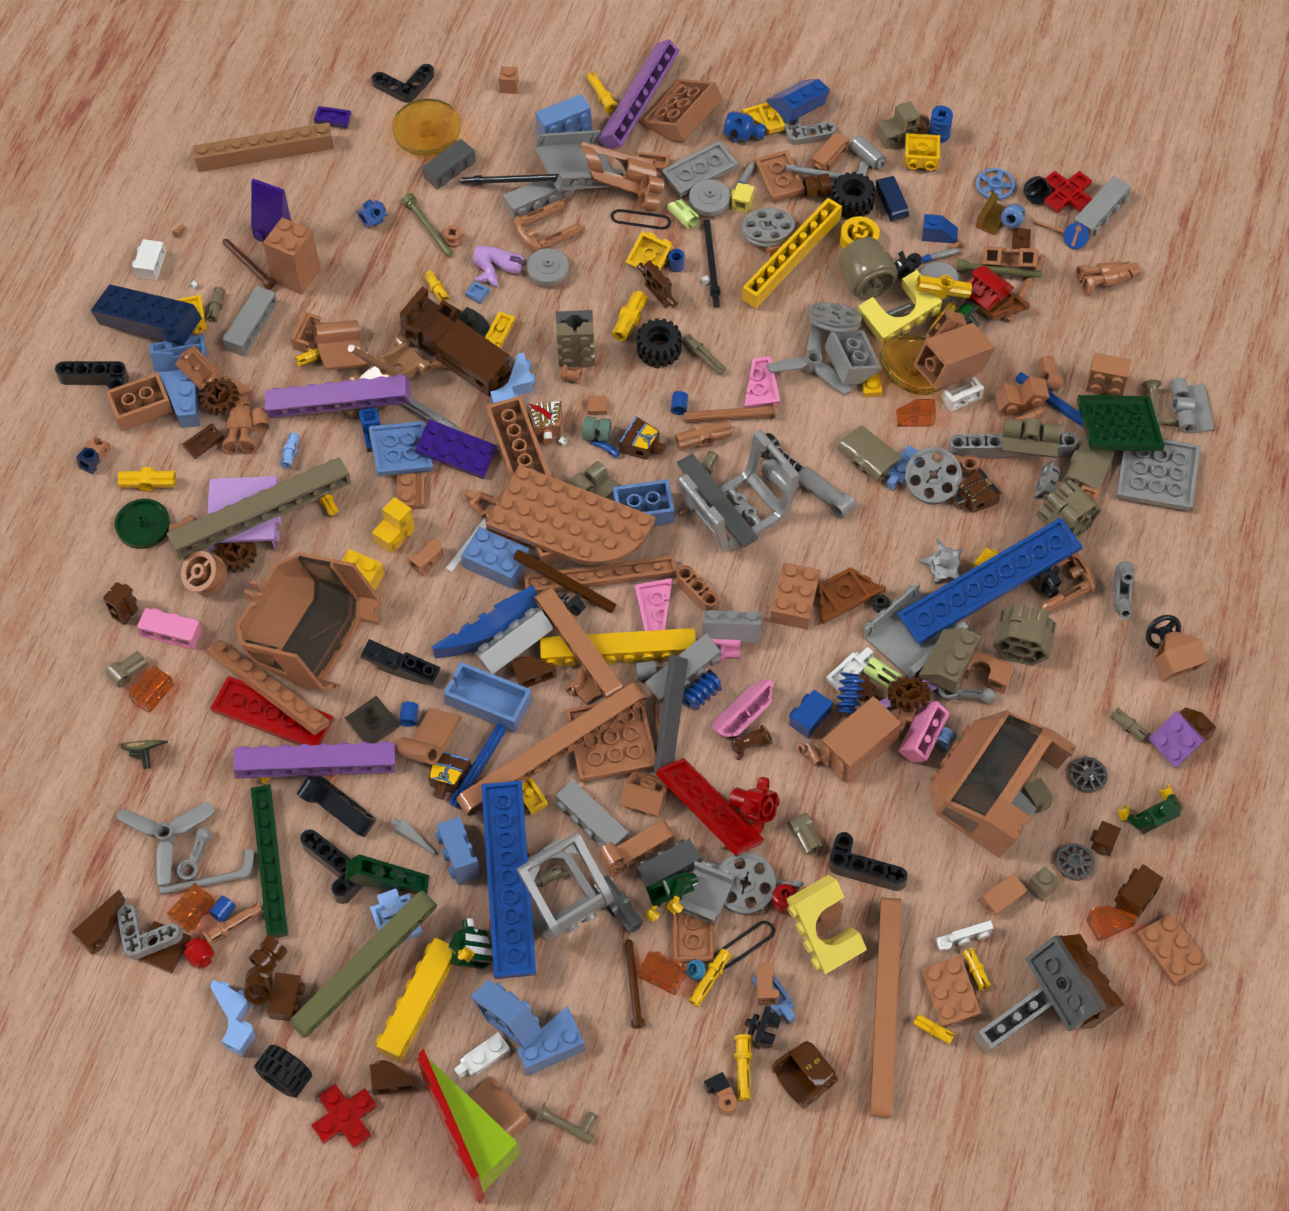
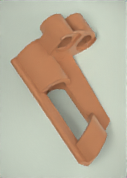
[579,141,664,211]

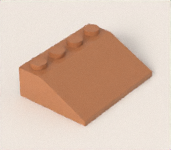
[639,79,723,142]

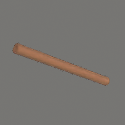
[1004,254,1046,323]

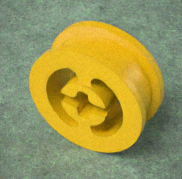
[840,216,880,249]

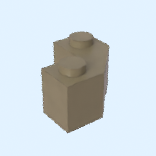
[876,101,920,149]

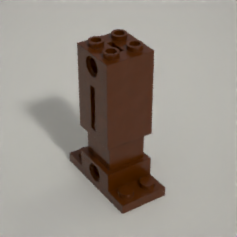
[400,286,511,396]

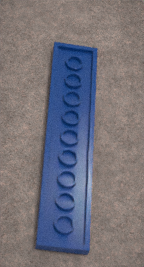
[897,517,1082,645]
[481,780,537,979]

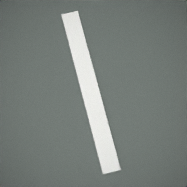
[446,518,486,571]

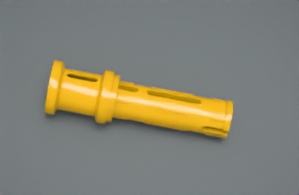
[586,71,619,115]
[734,1034,753,1101]

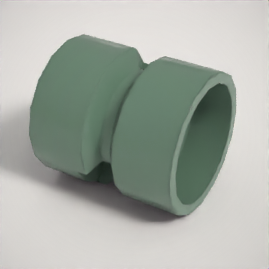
[582,416,612,443]

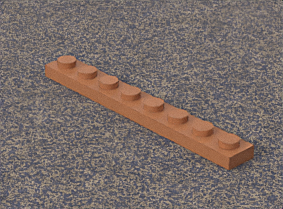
[524,555,677,594]
[206,639,329,735]

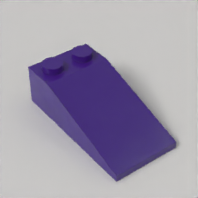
[251,179,291,242]

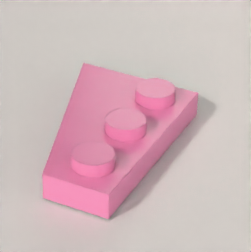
[744,356,780,408]
[635,578,672,631]

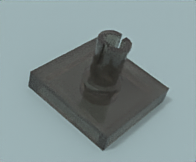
[345,696,400,743]

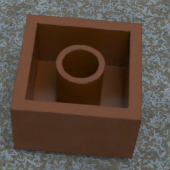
[1114,864,1164,924]

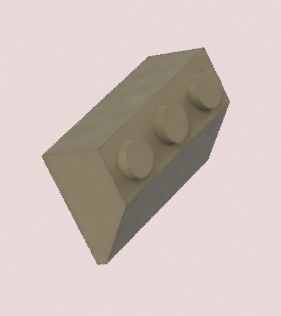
[919,628,981,693]

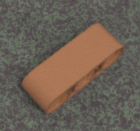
[676,565,719,611]

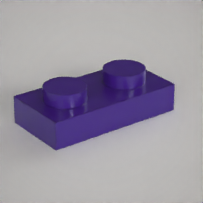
[314,106,352,128]

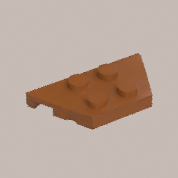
[966,292,1030,320]
[818,567,886,624]

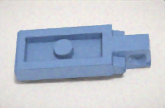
[886,445,922,491]
[752,975,796,1025]

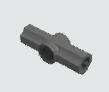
[594,875,643,934]

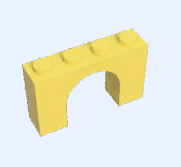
[858,270,942,346]
[787,875,867,974]

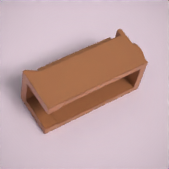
[811,132,850,171]

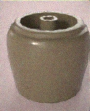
[839,237,898,299]

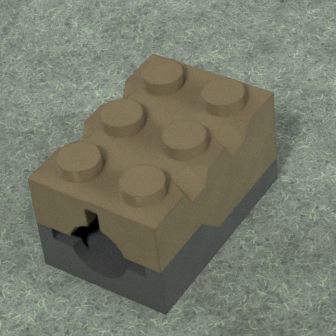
[556,310,595,367]

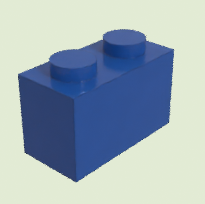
[789,689,833,738]

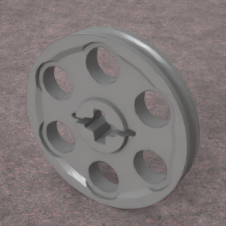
[742,208,795,247]
[807,302,862,333]
[905,447,962,504]
[718,853,776,915]

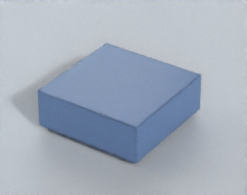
[465,281,490,304]

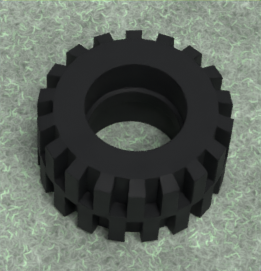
[831,172,876,219]
[636,318,682,368]
[254,1045,312,1098]

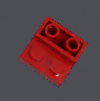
[968,266,1014,311]

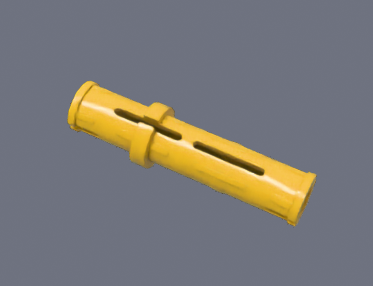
[688,949,732,1007]

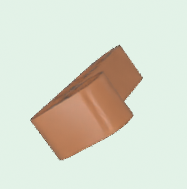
[598,820,676,878]

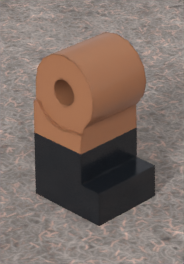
[703,1072,737,1116]

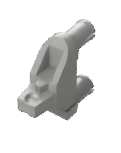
[1113,561,1135,620]

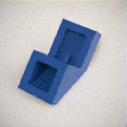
[359,407,380,452]

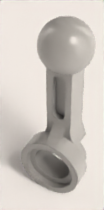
[939,686,996,704]
[177,827,212,881]

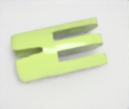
[667,199,700,229]
[863,657,902,689]

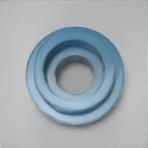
[686,959,705,981]

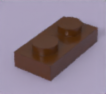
[1011,228,1031,249]
[182,423,224,459]

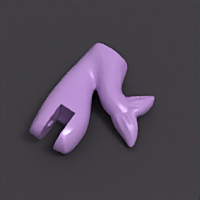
[473,246,524,287]

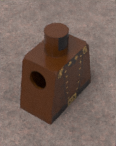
[953,468,1001,513]

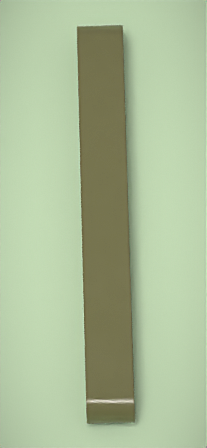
[289,890,437,1038]

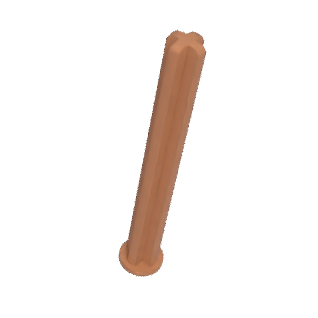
[684,404,776,423]

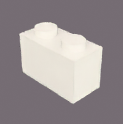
[132,239,166,281]

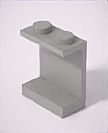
[678,861,734,926]

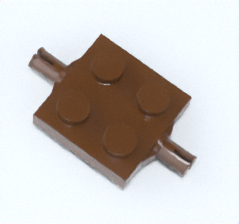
[636,261,678,309]

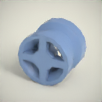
[934,727,957,751]

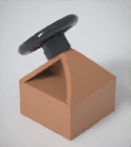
[1146,615,1209,681]

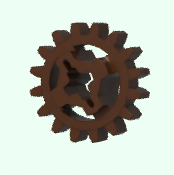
[200,377,240,416]
[215,542,257,573]
[888,675,931,712]

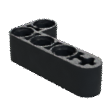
[55,361,129,390]
[297,776,376,837]
[300,829,363,904]
[829,832,907,891]

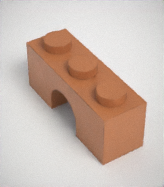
[983,246,1039,269]
[963,651,1015,694]

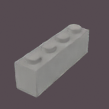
[1073,176,1131,240]
[503,181,575,220]
[223,286,278,357]
[475,607,554,674]
[645,634,722,703]
[555,780,629,848]
[973,987,1052,1054]

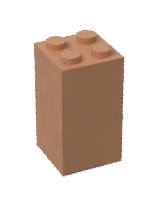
[263,217,321,295]
[913,323,995,390]
[820,696,901,783]

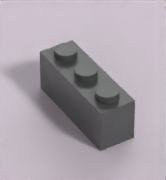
[422,139,476,190]
[637,838,702,888]

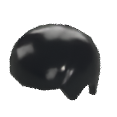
[1023,176,1051,205]

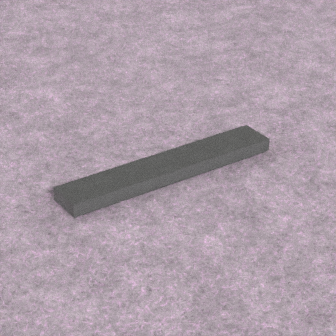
[677,453,758,549]
[654,655,688,772]

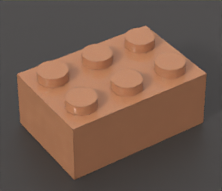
[105,373,173,431]
[770,562,821,630]

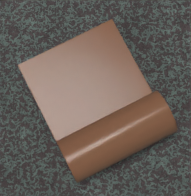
[313,320,368,371]
[395,708,462,765]
[468,1076,531,1137]

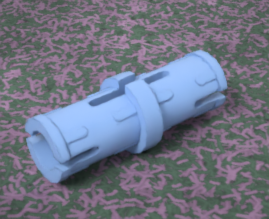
[280,432,300,469]

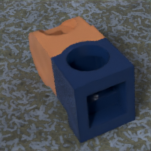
[76,437,110,475]

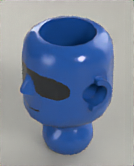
[723,111,766,142]

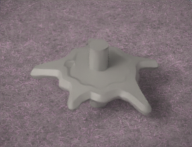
[920,538,963,584]

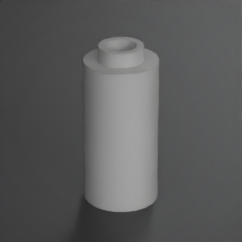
[850,135,886,170]
[761,459,800,493]

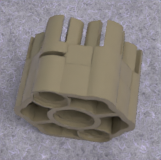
[1036,479,1102,538]
[993,603,1056,666]

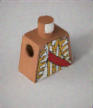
[527,401,563,444]

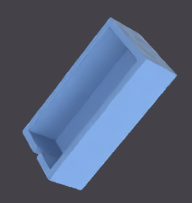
[443,662,533,732]

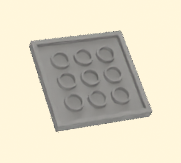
[1116,439,1200,512]

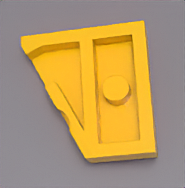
[742,102,785,134]

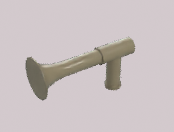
[1142,379,1176,428]
[534,1102,597,1144]

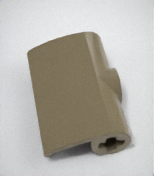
[1001,418,1061,458]
[837,425,902,482]
[1064,434,1115,490]
[569,461,621,498]

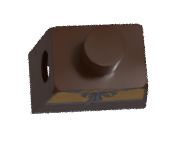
[619,416,666,460]
[429,752,471,800]

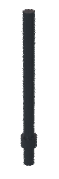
[461,174,559,186]
[703,219,721,308]

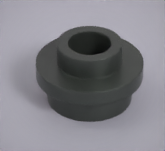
[871,594,890,613]

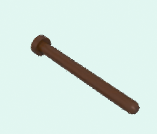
[223,239,276,290]
[625,939,646,1029]

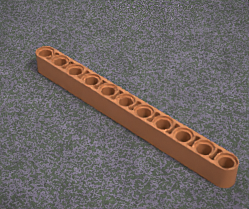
[456,683,647,816]
[870,897,902,1118]

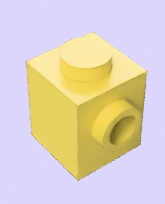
[731,183,755,213]

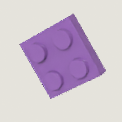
[1148,711,1205,768]

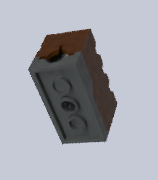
[1025,934,1124,1031]

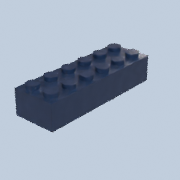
[91,284,202,345]

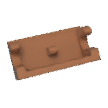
[291,311,322,353]
[175,345,219,390]
[978,873,1027,916]

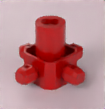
[729,777,780,833]

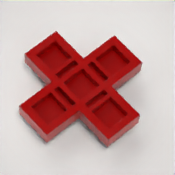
[1044,171,1092,214]
[311,1083,377,1149]

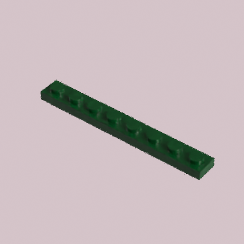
[251,785,288,938]

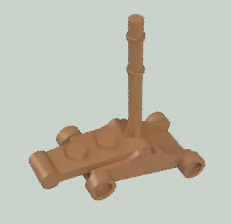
[344,335,433,419]

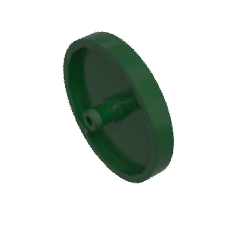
[115,499,171,549]

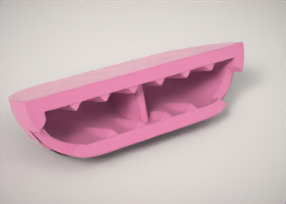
[712,679,774,737]

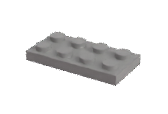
[662,141,738,197]

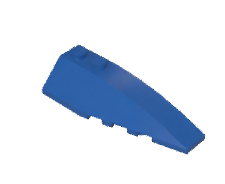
[432,585,540,658]

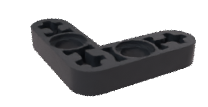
[372,64,434,103]

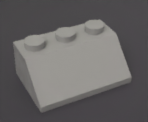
[824,330,882,385]
[702,610,762,643]

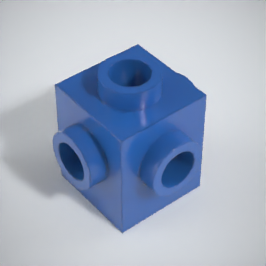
[356,199,387,227]

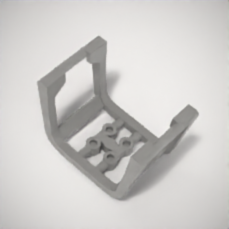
[678,430,800,552]
[515,832,614,940]

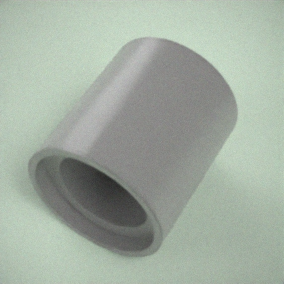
[635,660,657,681]

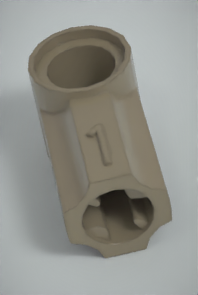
[106,651,148,688]
[787,813,822,855]

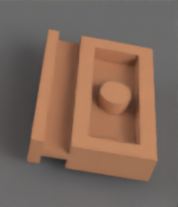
[397,473,425,509]

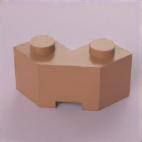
[995,376,1049,415]

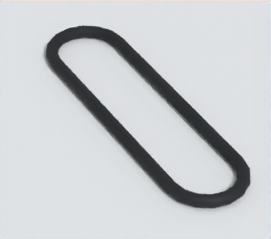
[611,209,671,229]
[714,921,775,969]

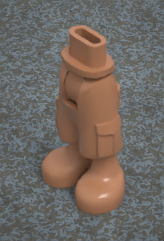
[1076,261,1141,296]
[222,396,256,455]

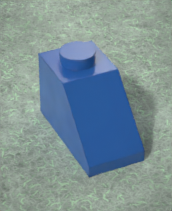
[922,214,958,243]

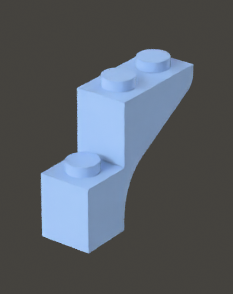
[490,353,536,404]
[210,980,256,1057]

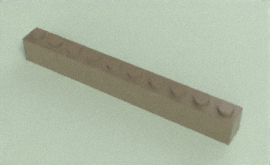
[166,457,351,560]

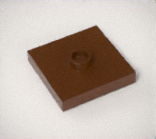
[137,921,191,974]

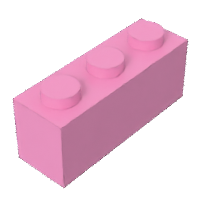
[137,608,202,650]
[898,701,950,763]

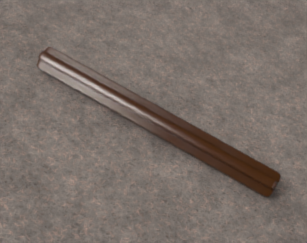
[513,549,616,613]

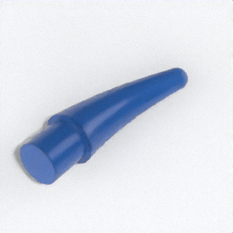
[591,441,620,458]

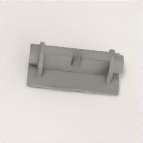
[1034,460,1060,500]

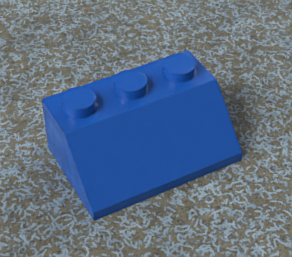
[766,79,830,123]

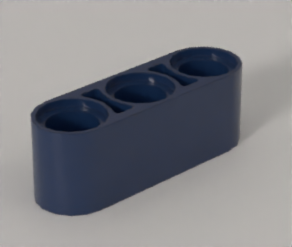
[876,176,909,222]

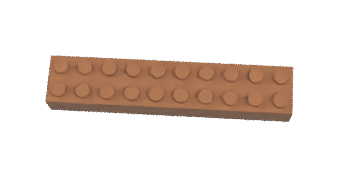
[486,396,568,566]

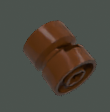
[803,173,831,199]
[249,935,288,972]
[244,966,273,1005]

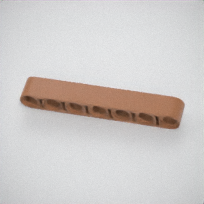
[534,587,624,699]

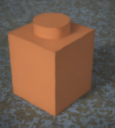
[499,66,519,94]

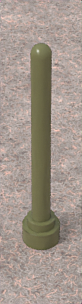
[402,193,453,257]
[957,258,1043,278]

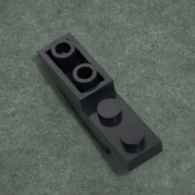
[360,639,441,685]

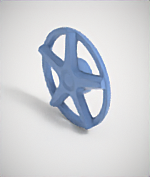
[976,168,1015,201]

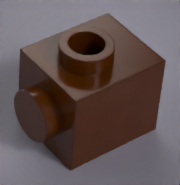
[1090,821,1121,857]

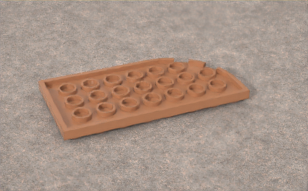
[486,465,656,565]

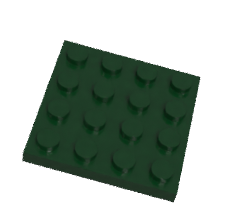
[1076,395,1165,451]

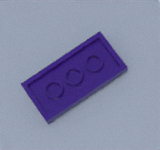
[415,419,498,479]

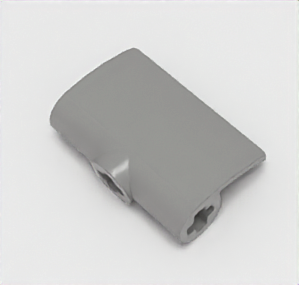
[1170,378,1214,433]

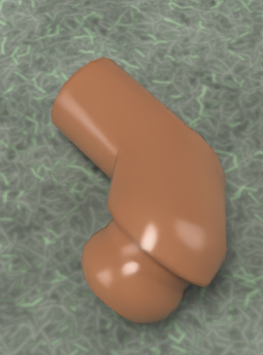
[796,743,822,766]

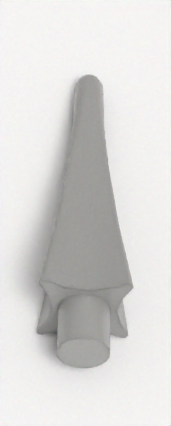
[390,817,436,855]

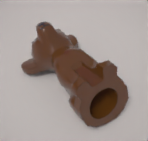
[729,725,773,760]

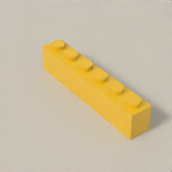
[376,938,453,1063]

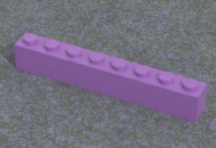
[598,39,680,149]
[265,374,411,418]
[234,741,395,779]

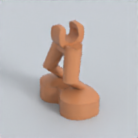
[465,489,503,523]

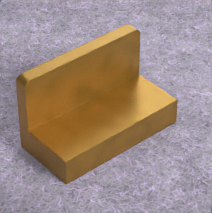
[976,192,1006,235]

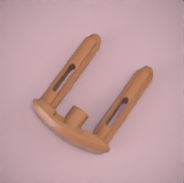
[513,201,582,253]
[1026,553,1096,612]

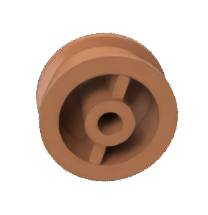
[181,551,227,596]

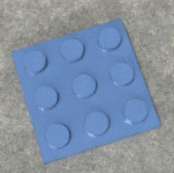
[368,421,433,476]

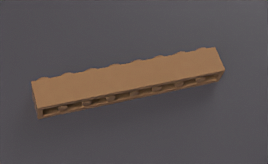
[193,122,334,172]

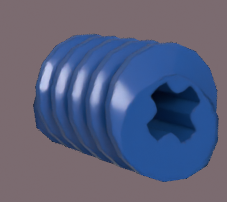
[929,105,953,144]
[682,669,722,710]
[835,672,864,714]

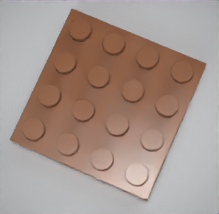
[565,703,656,783]

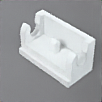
[941,377,984,412]

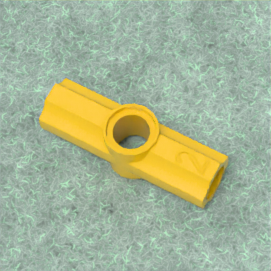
[915,275,972,299]
[612,291,648,342]
[118,467,177,492]

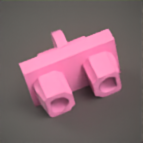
[711,639,741,663]

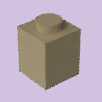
[1022,778,1053,813]
[1027,866,1059,901]

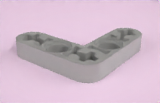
[780,115,836,145]
[117,904,183,960]

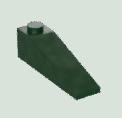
[345,854,429,894]

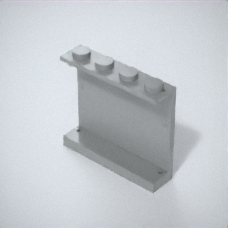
[534,130,624,191]
[863,582,969,678]

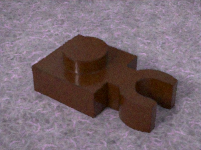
[857,674,883,702]

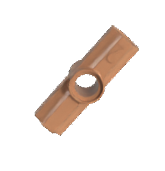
[675,420,732,450]

